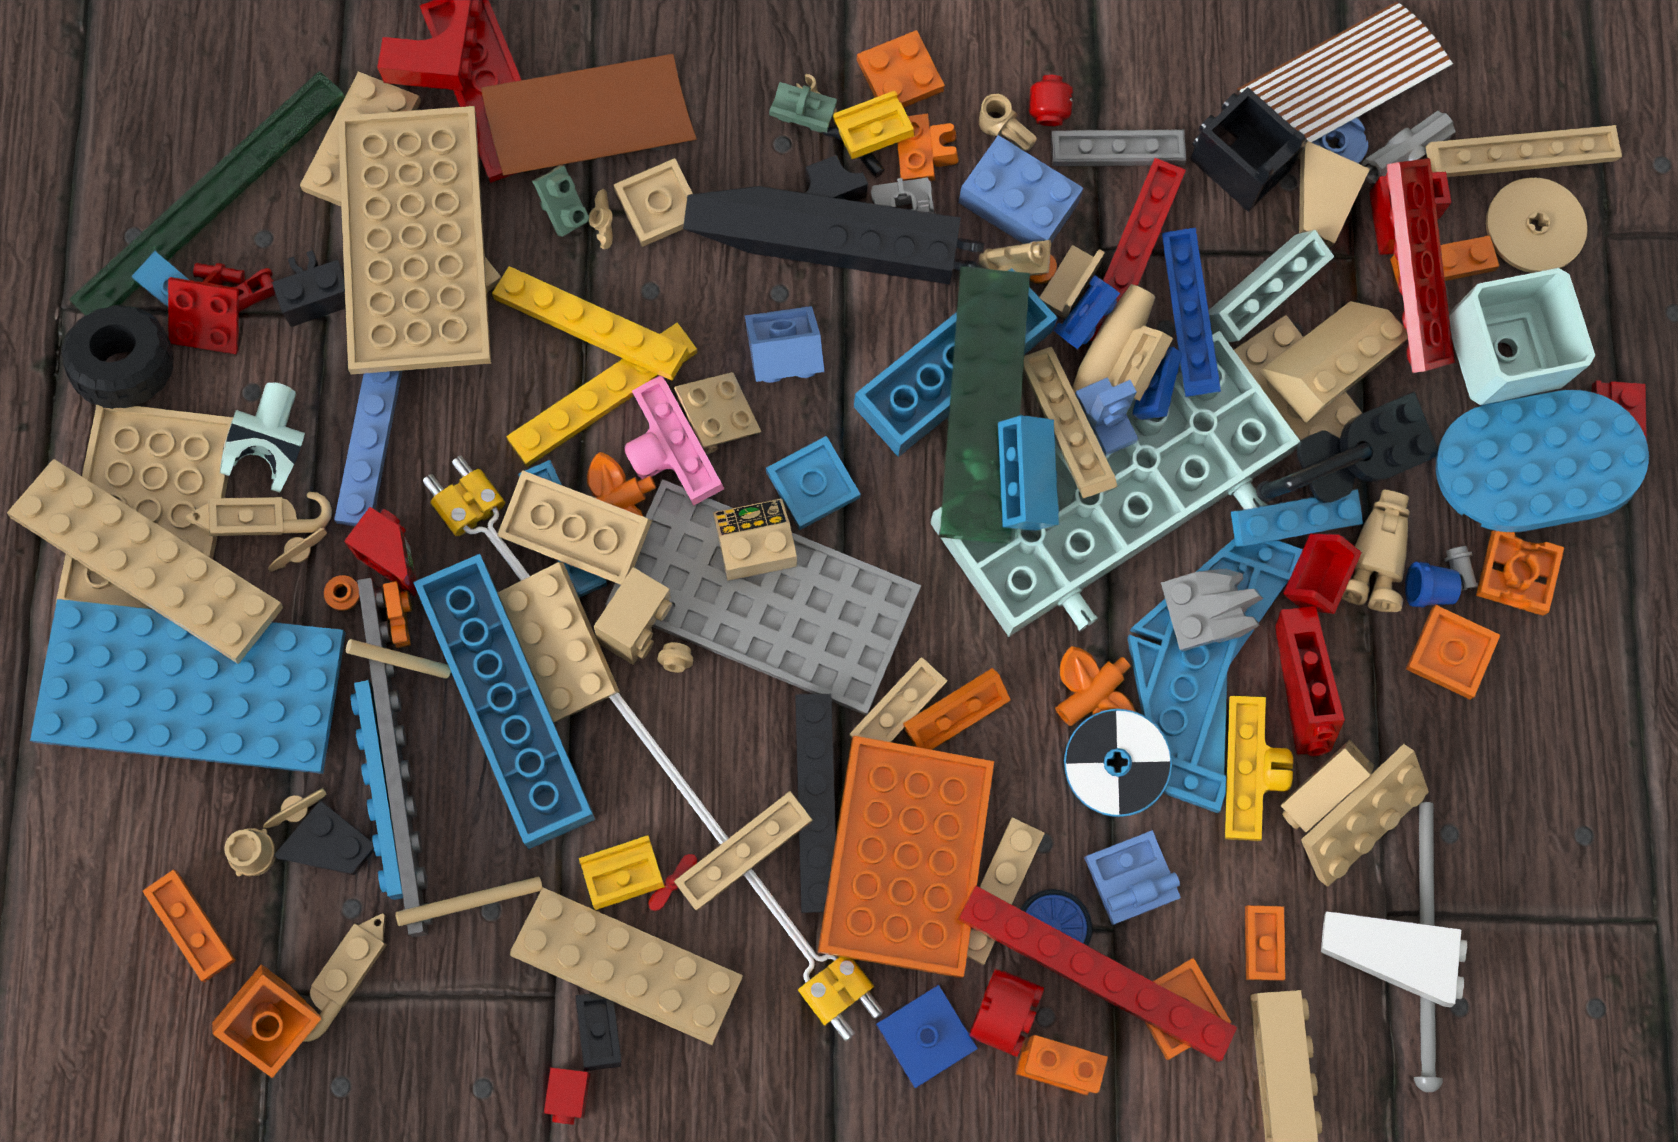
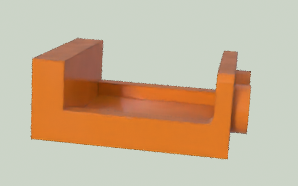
[1015,1035,1108,1095]

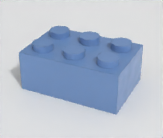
[958,135,1084,244]

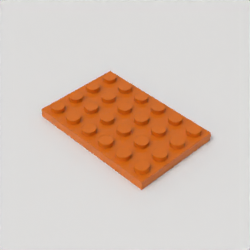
[818,736,994,978]

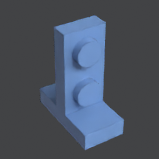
[1075,377,1138,456]

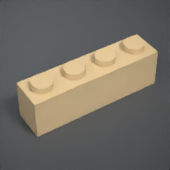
[1250,990,1322,1142]

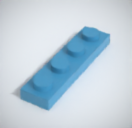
[1231,490,1363,546]

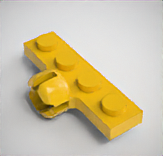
[1225,696,1293,841]

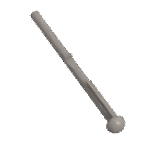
[1414,802,1443,1092]

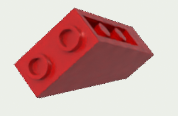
[1275,606,1345,756]

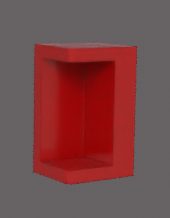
[1283,533,1362,614]

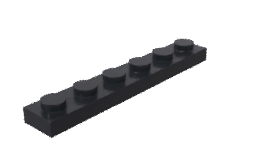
[795,694,836,913]

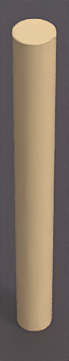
[396,876,542,926]

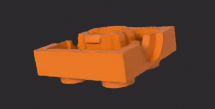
[1476,530,1564,616]

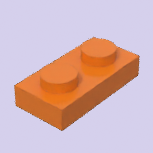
[1245,905,1285,981]

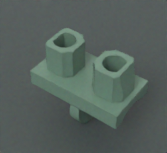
[769,82,837,133]
[532,165,589,237]

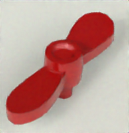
[648,854,697,911]

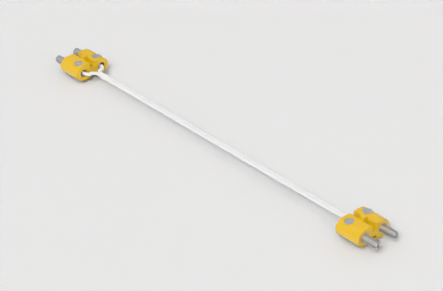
[423,456,883,1041]

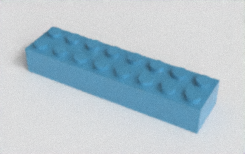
[413,554,596,849]

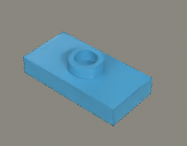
[132,251,189,308]

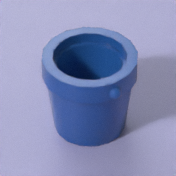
[1405,561,1461,608]

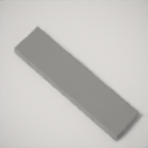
[1051,129,1186,166]

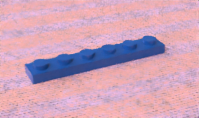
[1162,227,1221,397]

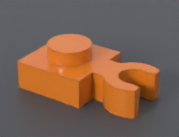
[383,581,412,648]

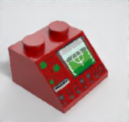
[344,507,417,597]

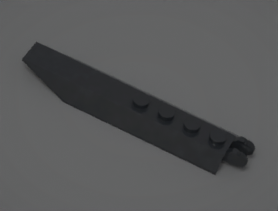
[683,186,984,285]

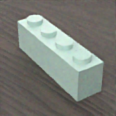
[1208,230,1334,343]

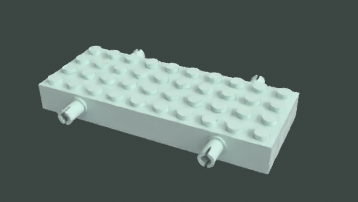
[930,331,1300,637]

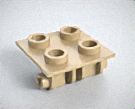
[674,372,761,454]

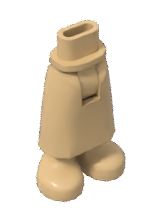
[1342,490,1410,612]

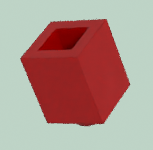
[544,1067,591,1125]

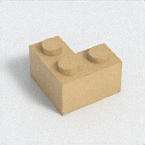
[594,567,672,665]

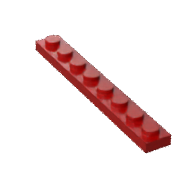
[957,886,1237,1062]

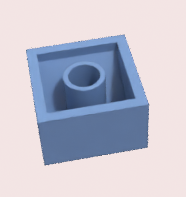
[745,306,824,383]

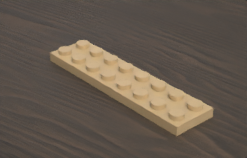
[7,459,283,664]

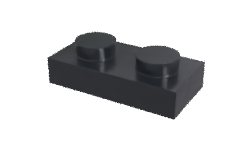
[575,993,622,1072]

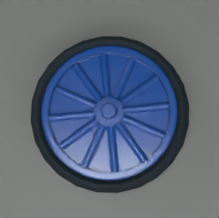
[1020,889,1092,946]

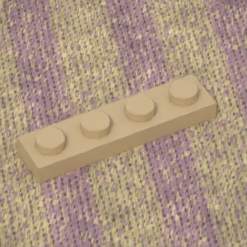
[674,791,813,911]
[967,817,1044,965]

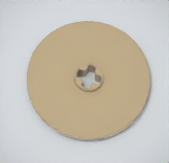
[1486,178,1587,273]

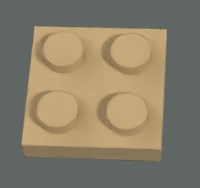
[613,158,693,247]

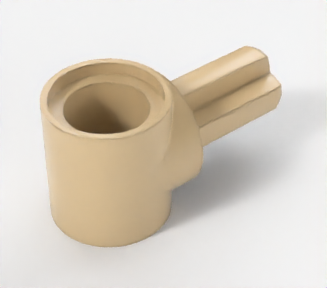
[979,94,1037,152]

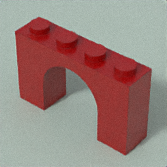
[377,0,482,91]

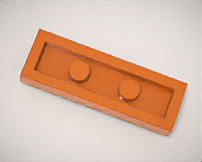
[1390,235,1499,284]
[903,668,1011,750]
[142,869,236,982]

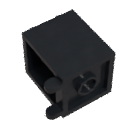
[1190,87,1308,212]

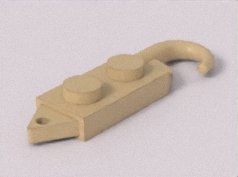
[185,492,332,536]
[304,913,387,1042]

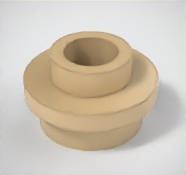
[657,642,693,673]

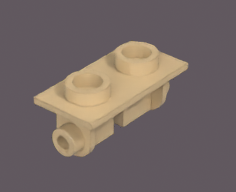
[979,240,1051,282]

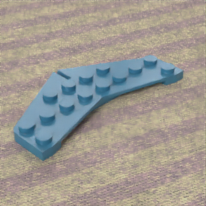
[1127,538,1303,813]

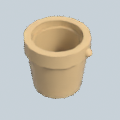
[225,828,276,877]

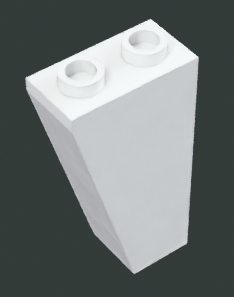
[1321,912,1467,1007]

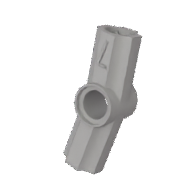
[1361,111,1456,184]

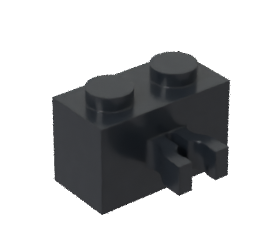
[272,250,346,327]

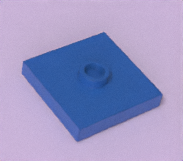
[876,985,978,1088]

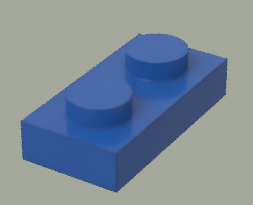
[1132,347,1182,420]

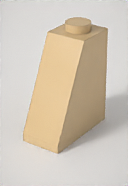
[1299,141,1370,248]
[1281,739,1375,832]

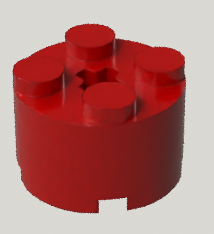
[969,968,1044,1057]

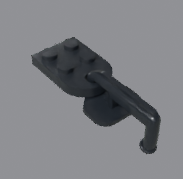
[1256,392,1438,503]

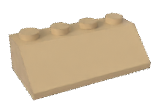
[1260,301,1408,423]

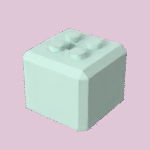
[1449,268,1595,405]

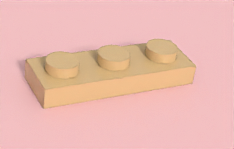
[848,657,947,742]

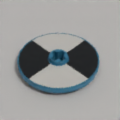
[1064,709,1173,817]

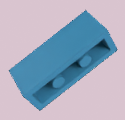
[998,415,1059,531]

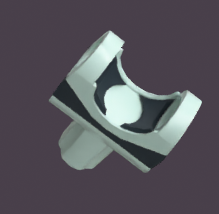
[220,383,305,493]

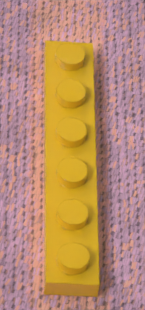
[492,266,689,381]
[506,323,697,467]

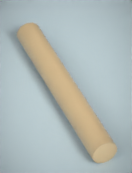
[346,639,451,679]

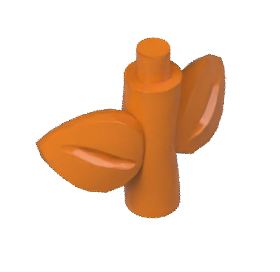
[587,452,656,516]
[1055,646,1136,726]

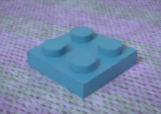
[766,436,861,530]

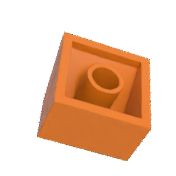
[212,964,322,1078]

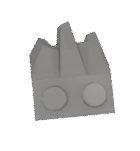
[1161,569,1264,652]

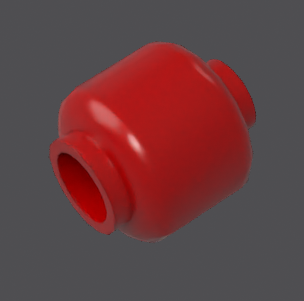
[1029,75,1073,127]

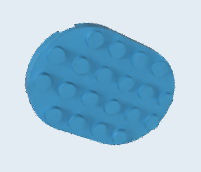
[1435,390,1649,532]

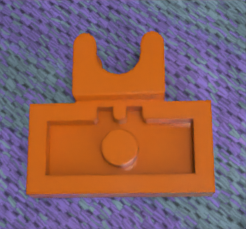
[897,113,959,181]

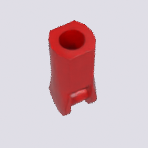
[235,268,276,312]

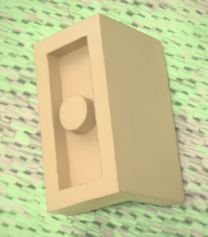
[1039,245,1105,319]

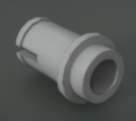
[1444,546,1478,591]

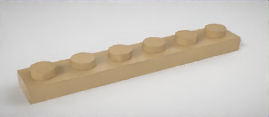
[1425,125,1622,177]
[1020,346,1117,498]

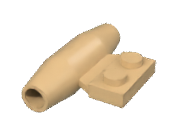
[1072,284,1173,401]

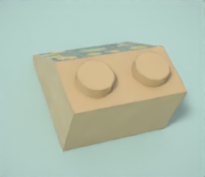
[713,499,797,581]

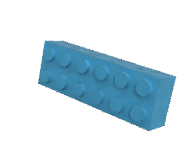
[854,268,1057,457]

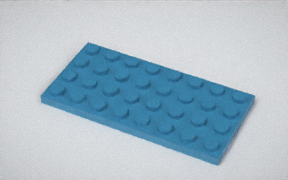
[30,599,346,774]

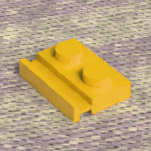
[833,91,914,159]
[579,835,665,910]

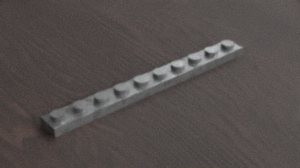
[357,578,433,937]

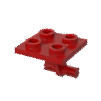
[168,262,245,354]

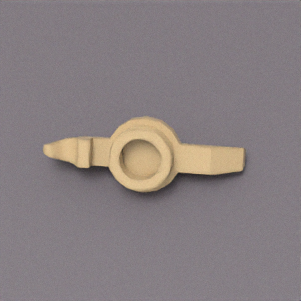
[589,189,613,250]
[268,527,327,572]
[263,787,327,829]

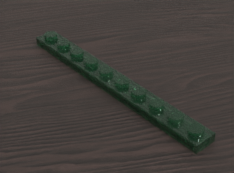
[69,71,345,315]

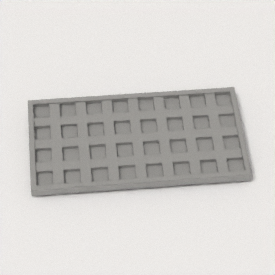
[605,479,921,716]

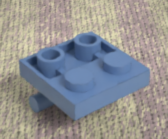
[1084,830,1181,925]

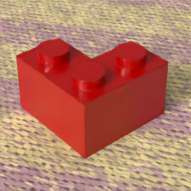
[1369,171,1451,255]

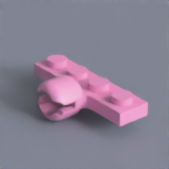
[624,376,724,505]

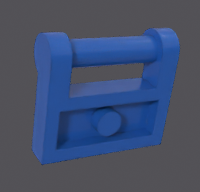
[1053,275,1120,349]

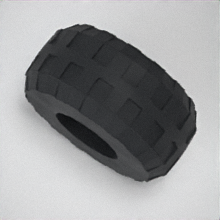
[61,305,174,409]

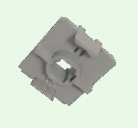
[871,177,936,213]

